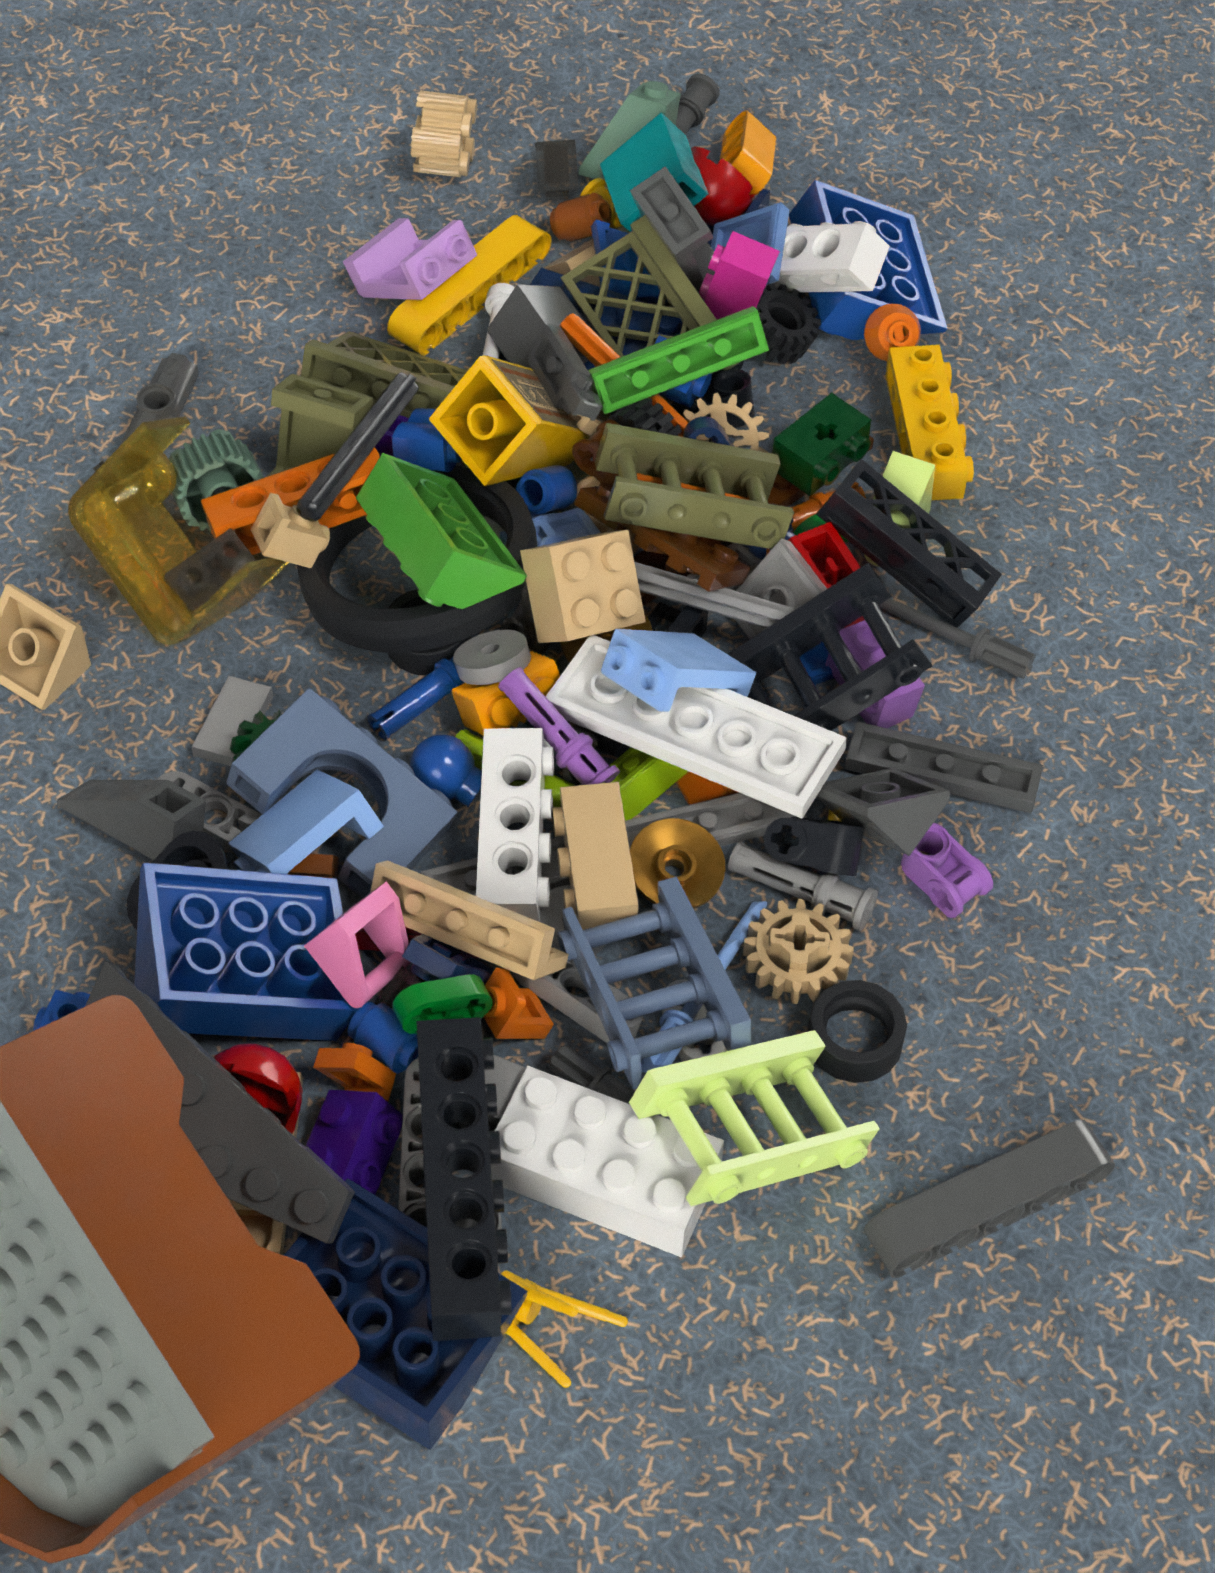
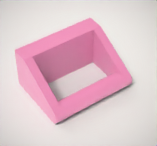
[304,882,411,1008]

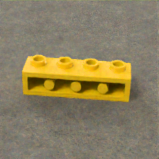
[885,345,974,500]

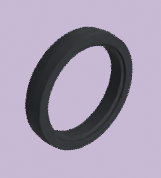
[297,466,537,653]

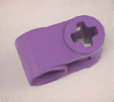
[901,823,993,918]

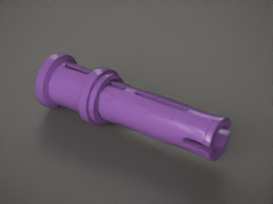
[498,667,620,785]

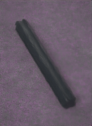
[297,372,419,521]

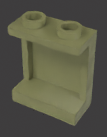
[266,374,373,477]

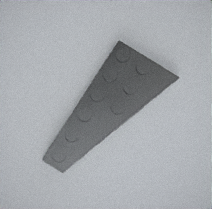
[85,961,355,1244]

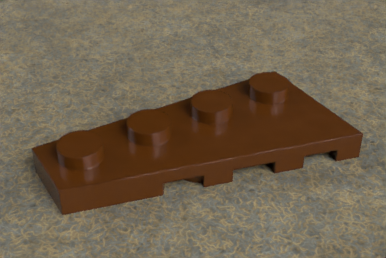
[574,483,750,592]

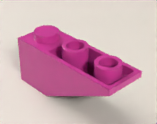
[699,231,780,320]

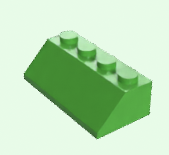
[356,453,527,609]

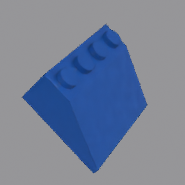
[789,180,948,340]
[134,862,359,1041]

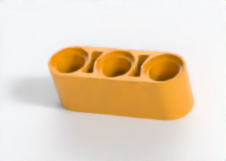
[720,110,776,196]

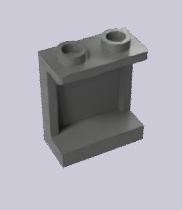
[630,166,715,292]

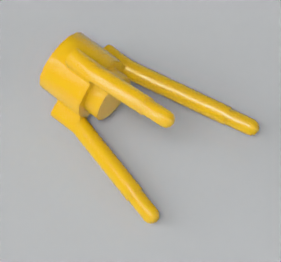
[501,1270,628,1388]

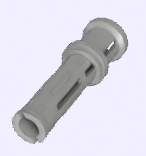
[728,842,878,931]

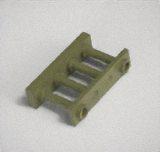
[595,423,794,549]

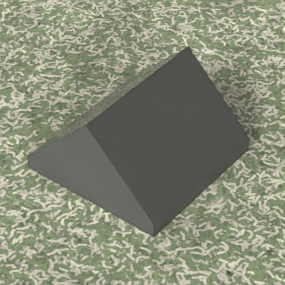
[487,284,589,369]
[816,768,950,856]

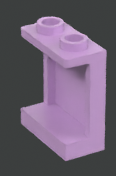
[343,218,477,300]

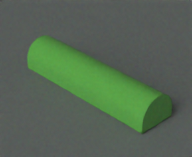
[588,306,769,414]

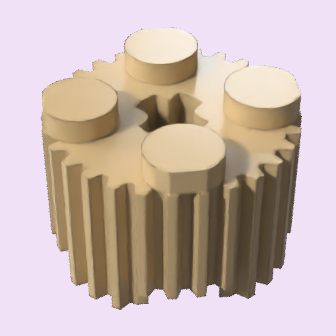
[411,90,477,177]

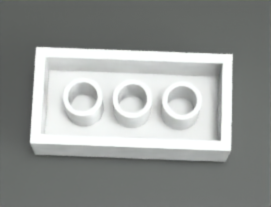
[491,1066,724,1257]

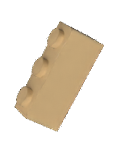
[552,782,638,930]

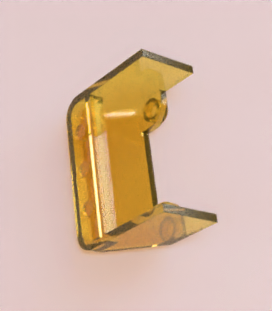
[68,416,289,645]

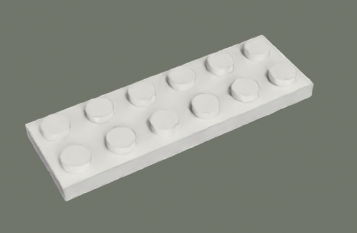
[546,635,847,819]

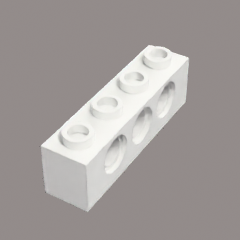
[765,221,890,293]
[476,728,554,922]

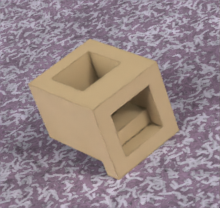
[251,492,330,568]

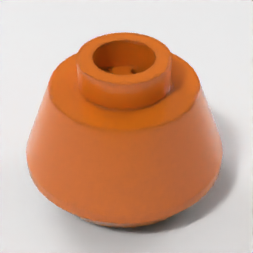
[864,304,921,361]

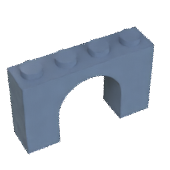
[226,688,458,899]

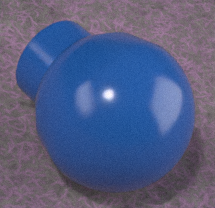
[409,735,482,807]

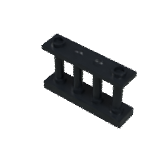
[728,563,932,731]

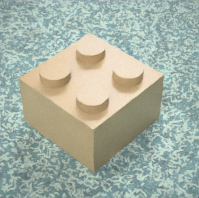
[520,529,646,643]

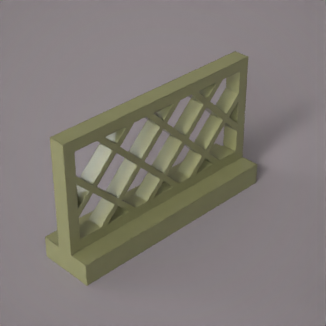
[560,216,740,402]
[301,331,468,418]

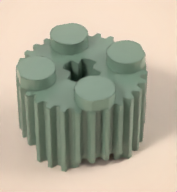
[167,429,264,533]

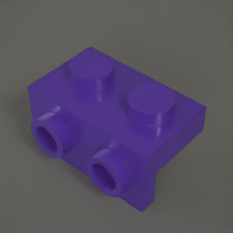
[306,1089,403,1195]

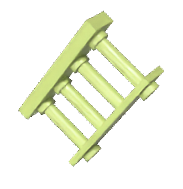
[629,1030,880,1206]

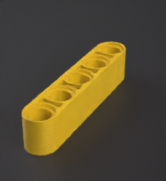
[387,215,552,356]

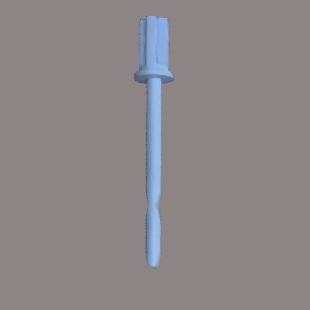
[641,901,767,1072]

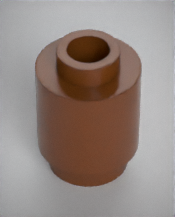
[550,193,612,242]

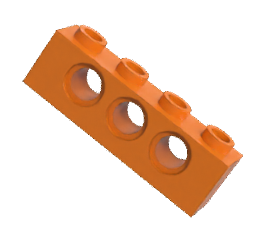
[201,448,380,565]

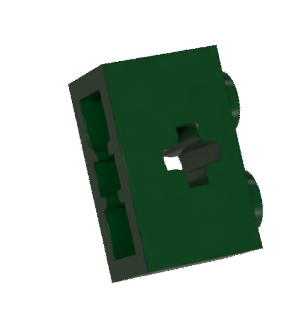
[772,392,872,496]

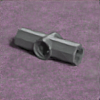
[118,353,199,473]

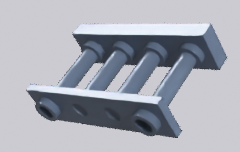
[557,876,751,1090]

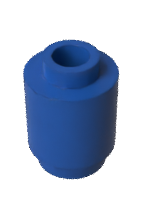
[516,465,577,514]
[348,1001,418,1073]

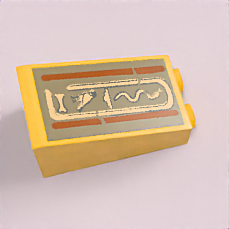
[429,355,591,486]

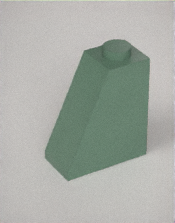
[579,81,681,179]

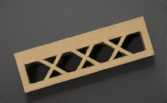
[370,860,569,980]

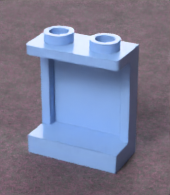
[601,629,757,712]
[228,769,384,874]

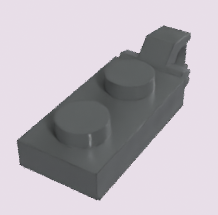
[527,323,603,421]

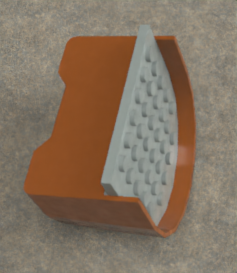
[0,995,360,1564]

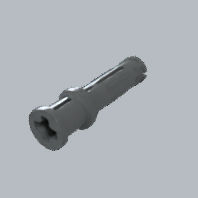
[676,74,720,135]

